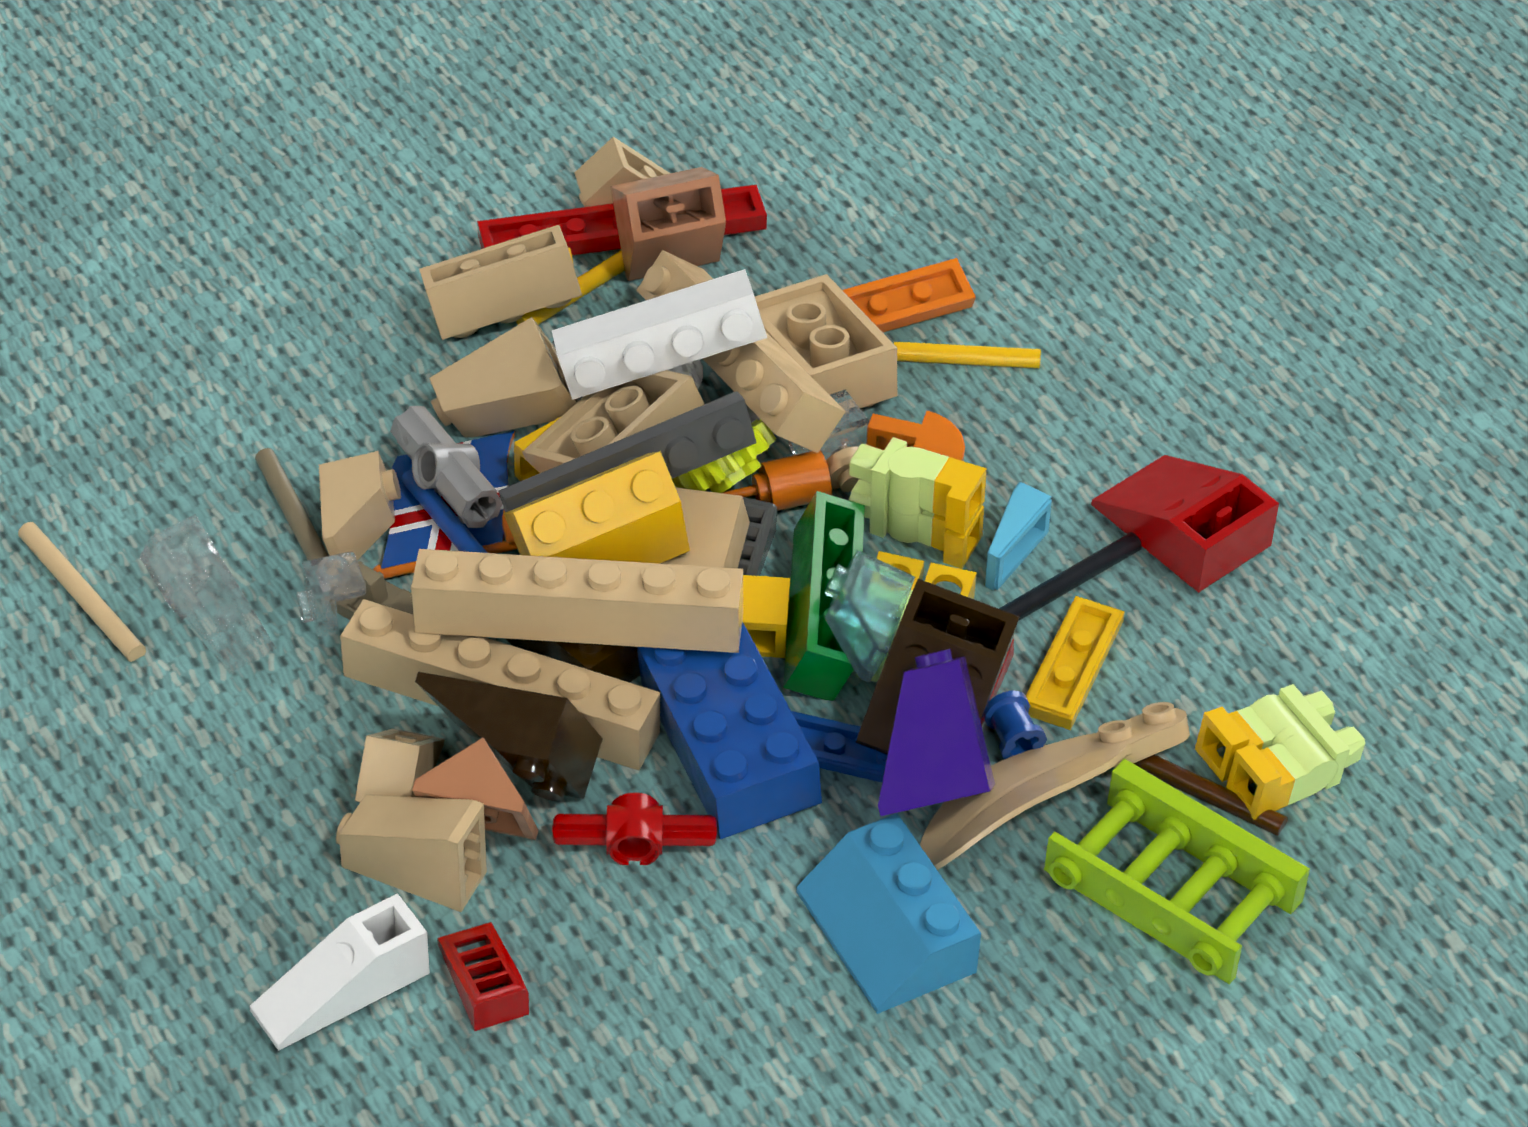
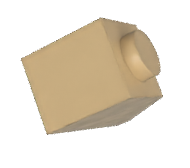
[574,136,670,207]
[319,451,401,571]
[355,729,445,802]

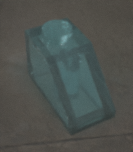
[824,550,915,683]

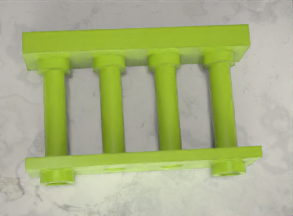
[1044,758,1310,985]

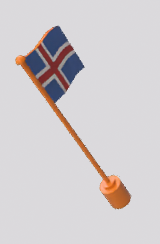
[373,431,832,579]

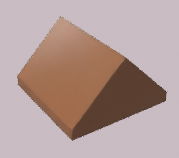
[412,738,539,840]

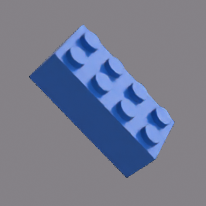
[637,621,822,839]

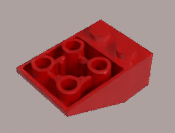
[1091,455,1279,593]

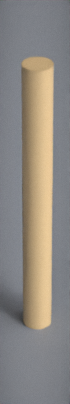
[18,522,146,662]

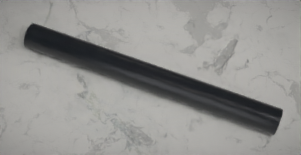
[999,532,1142,621]

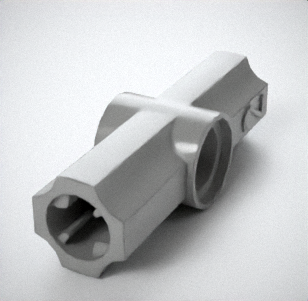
[390,406,502,528]

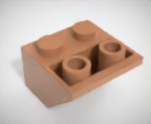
[611,167,726,281]

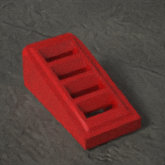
[437,922,529,1031]

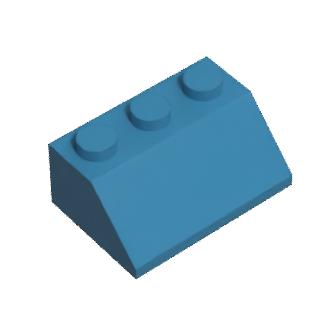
[796,813,981,1014]

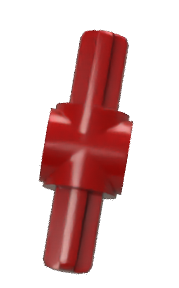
[552,793,717,865]

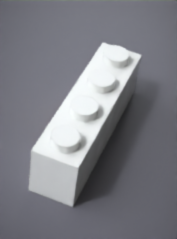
[552,269,767,400]

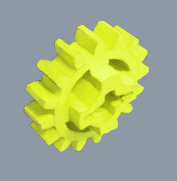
[672,419,776,493]

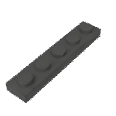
[499,391,757,513]

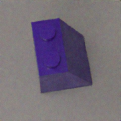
[878,649,995,816]

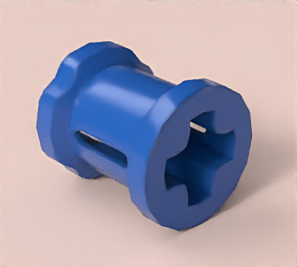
[983,690,1047,759]

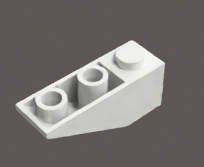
[250,893,430,1051]

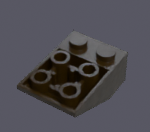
[855,579,1020,755]

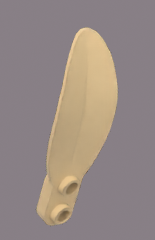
[920,702,1190,870]

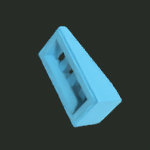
[985,482,1052,591]

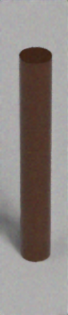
[1133,755,1288,836]

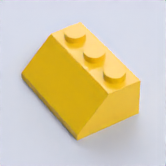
[503,451,690,564]

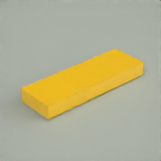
[1026,596,1125,730]

